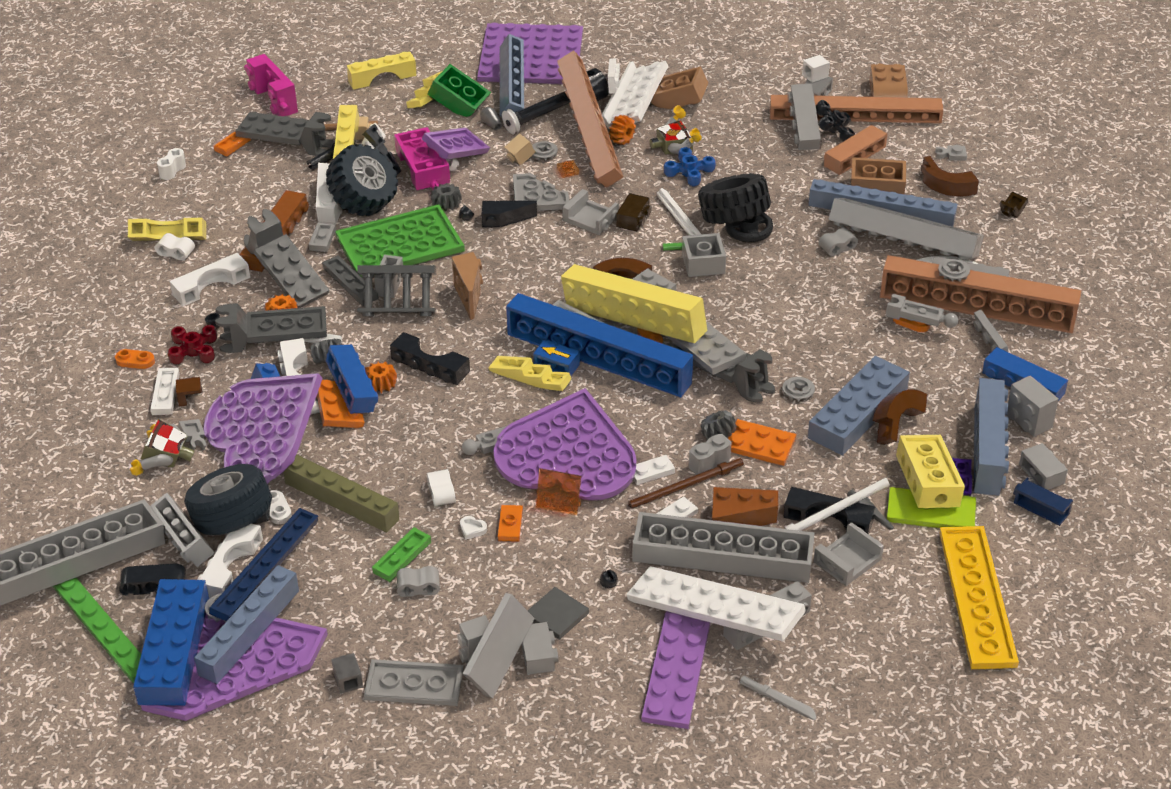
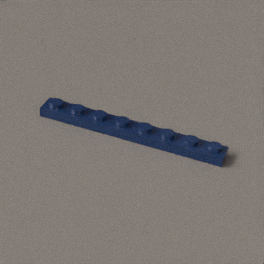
[209,508,318,622]

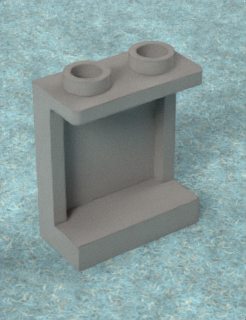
[562,189,619,235]
[813,523,884,586]

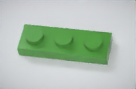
[372,527,431,582]

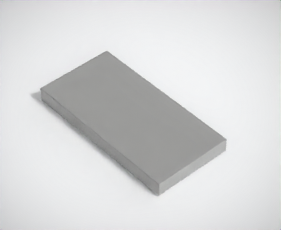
[463,593,535,698]
[364,659,464,706]

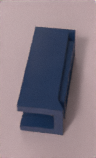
[1013,478,1073,526]

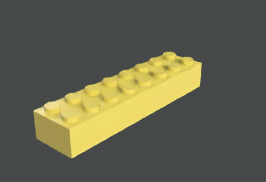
[561,264,707,344]

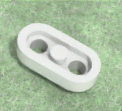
[269,490,292,524]

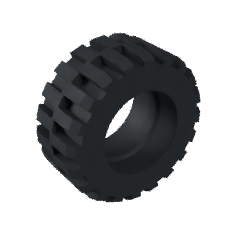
[698,173,771,224]

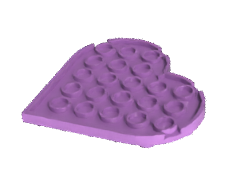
[204,373,322,484]
[494,388,636,500]

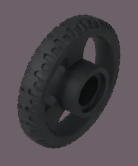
[725,213,773,242]

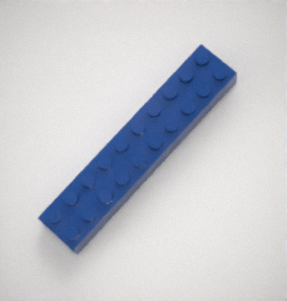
[506,293,693,398]

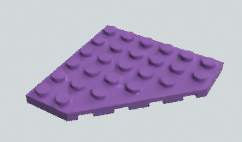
[141,613,328,721]

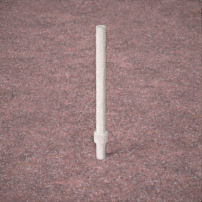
[785,478,890,531]

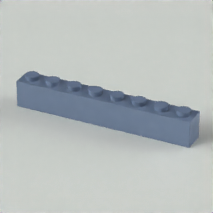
[808,179,958,227]

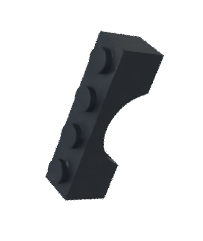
[390,332,470,385]
[783,486,875,535]

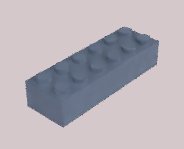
[808,356,910,456]
[974,378,1009,496]

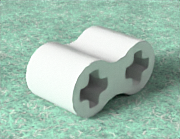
[157,148,186,180]
[155,233,195,261]
[427,469,456,507]

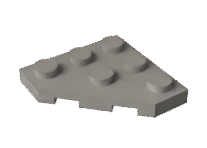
[513,173,569,211]

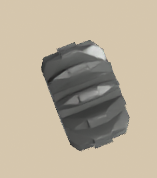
[431,183,462,211]
[310,338,343,364]
[701,410,737,440]

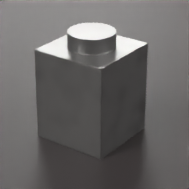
[331,653,363,694]

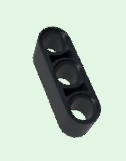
[119,563,186,596]

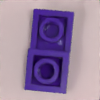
[952,458,972,496]

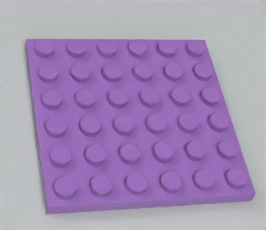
[477,23,583,84]

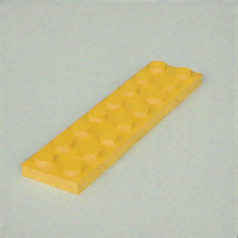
[939,526,1019,669]

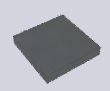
[527,587,589,640]

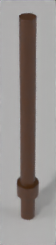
[628,458,744,509]

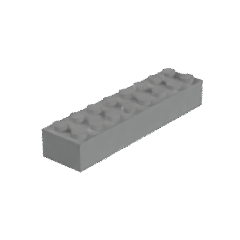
[829,198,984,261]
[0,499,165,606]
[632,512,815,583]

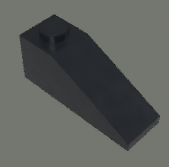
[481,201,537,228]

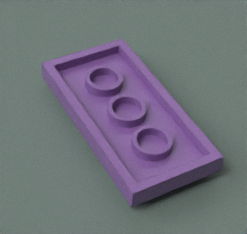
[422,128,490,160]

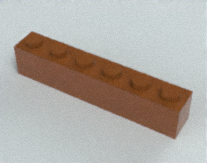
[239,190,309,272]

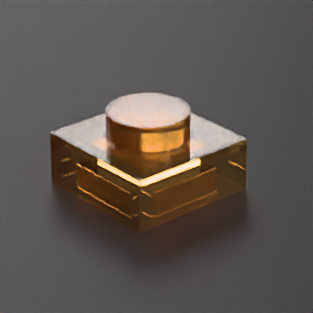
[557,160,579,178]

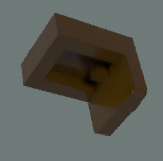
[999,191,1028,218]

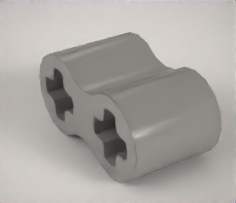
[818,227,858,257]
[397,566,440,597]

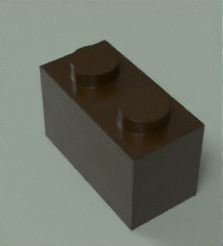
[616,193,652,232]

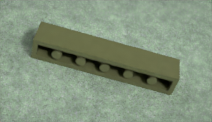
[283,454,400,533]

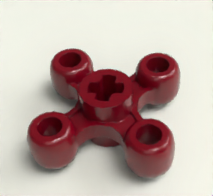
[167,325,218,365]

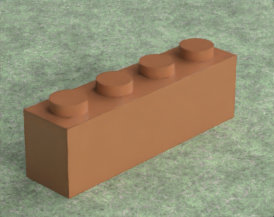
[824,125,888,175]

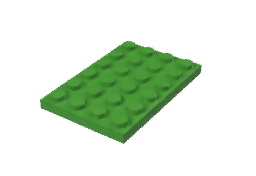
[335,204,465,277]

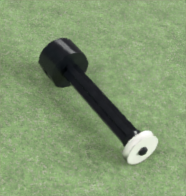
[502,68,609,135]

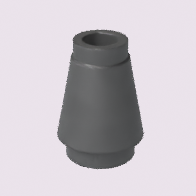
[480,107,503,131]

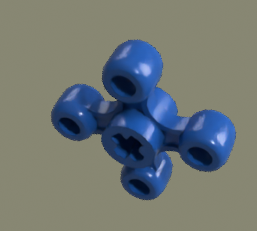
[664,147,716,186]

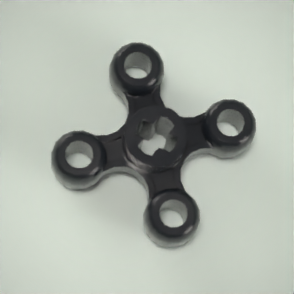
[815,100,855,142]

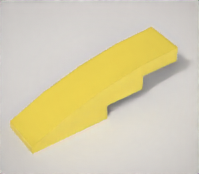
[406,71,442,108]
[489,356,571,391]

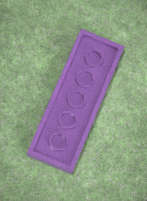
[642,611,710,729]

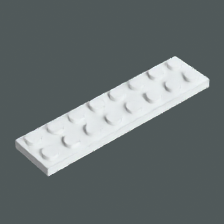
[626,566,806,641]

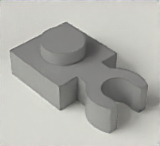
[935,145,967,161]
[178,419,206,451]

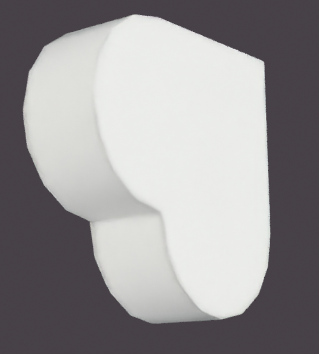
[460,516,487,540]

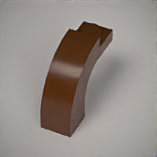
[921,156,979,197]
[593,258,652,279]
[873,389,927,445]

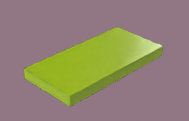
[887,487,976,528]

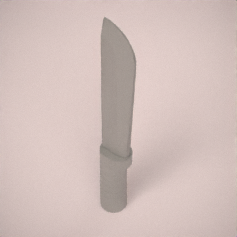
[740,675,816,720]

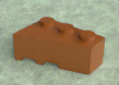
[712,487,778,526]

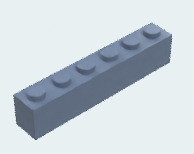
[500,34,524,117]
[194,565,299,684]

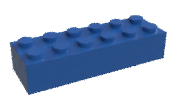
[133,579,209,706]

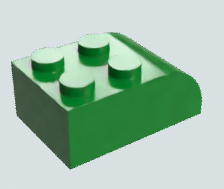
[427,64,491,117]

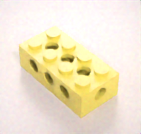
[896,435,965,508]

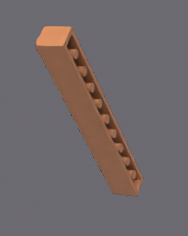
[557,50,624,187]
[770,95,943,123]

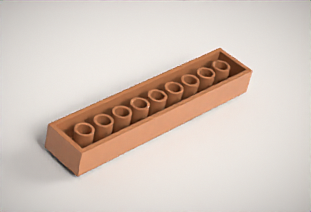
[880,255,1082,333]

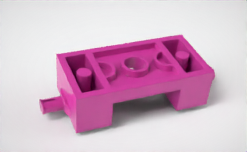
[244,54,298,116]
[394,127,450,190]

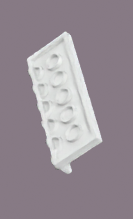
[602,61,668,129]

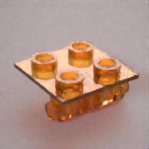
[536,468,582,515]

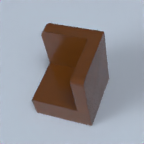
[176,377,203,407]

